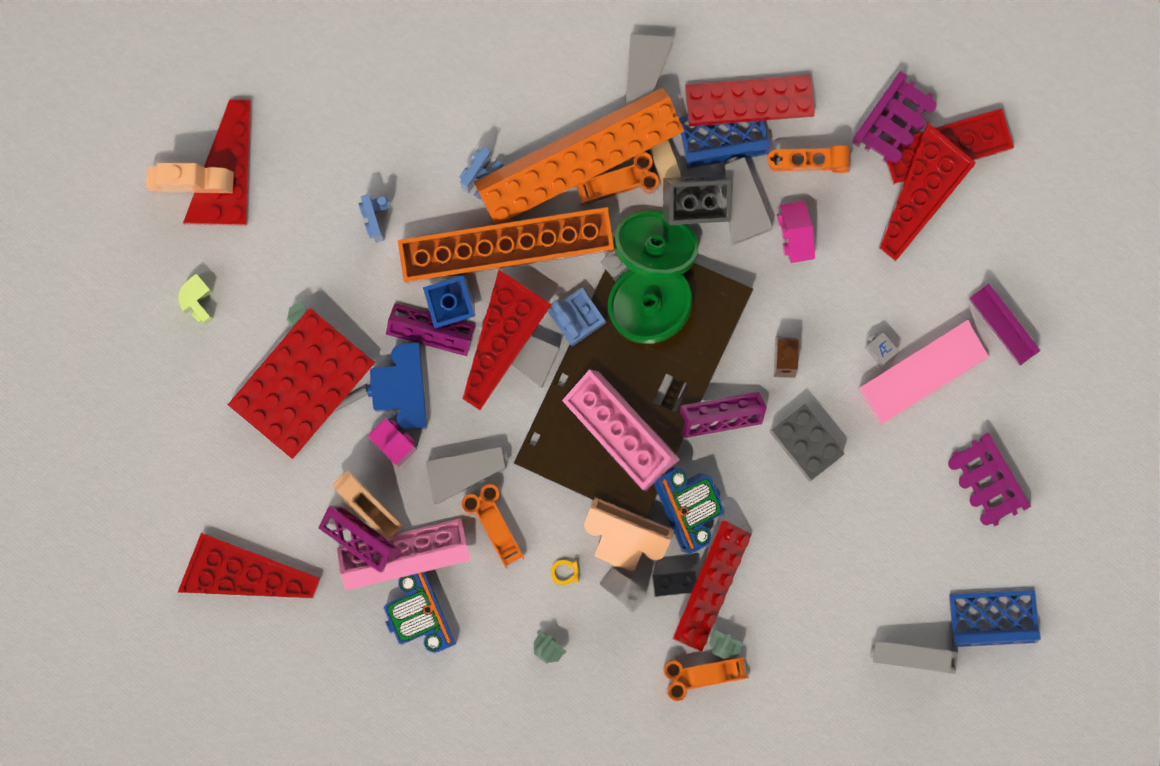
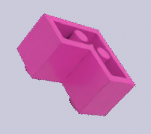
[777,201,815,263]
[368,418,417,467]

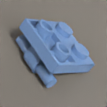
[459,147,504,200]
[358,194,390,243]
[548,287,607,347]

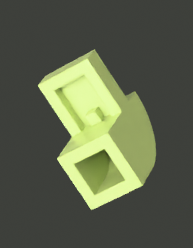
[179,274,212,324]

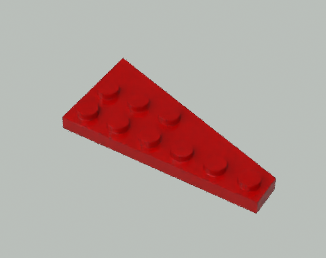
[183,99,251,226]
[878,123,976,261]
[462,269,552,411]
[177,533,321,598]

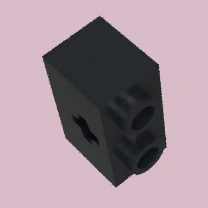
[652,571,696,597]

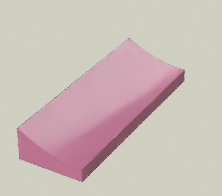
[859,320,989,424]
[562,370,680,490]
[337,518,471,591]

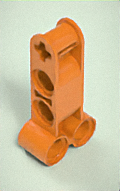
[767,145,850,173]
[575,152,659,205]
[461,484,525,568]
[663,657,749,701]

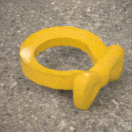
[550,560,579,585]

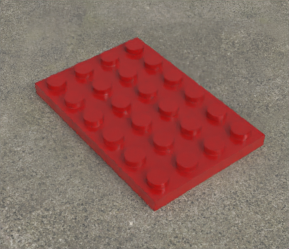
[227,307,375,460]

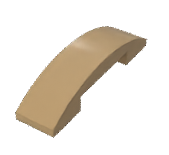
[648,140,682,188]

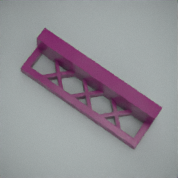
[969,283,1041,366]
[386,303,476,356]
[680,392,767,438]
[318,506,402,573]

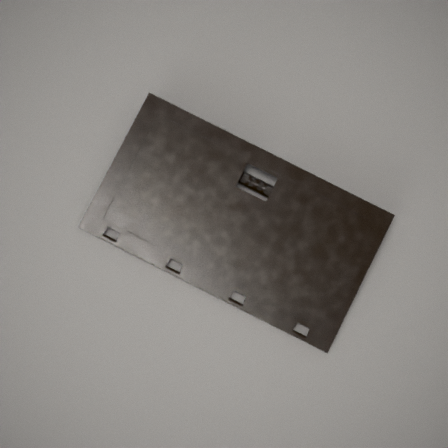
[514,263,754,519]

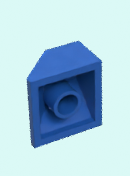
[423,275,475,328]

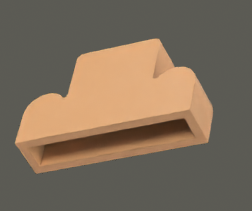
[146,163,234,193]
[332,470,403,541]
[584,498,674,572]

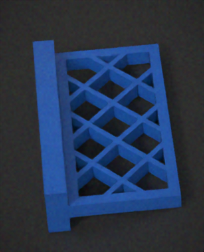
[678,116,770,169]
[949,590,1041,647]

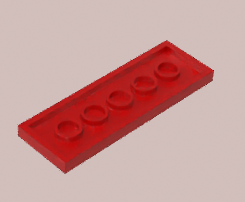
[685,75,815,127]
[886,108,1014,185]
[672,520,752,652]

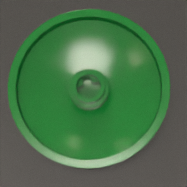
[613,210,699,279]
[608,269,693,344]

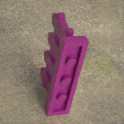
[852,70,937,163]
[948,433,1031,526]

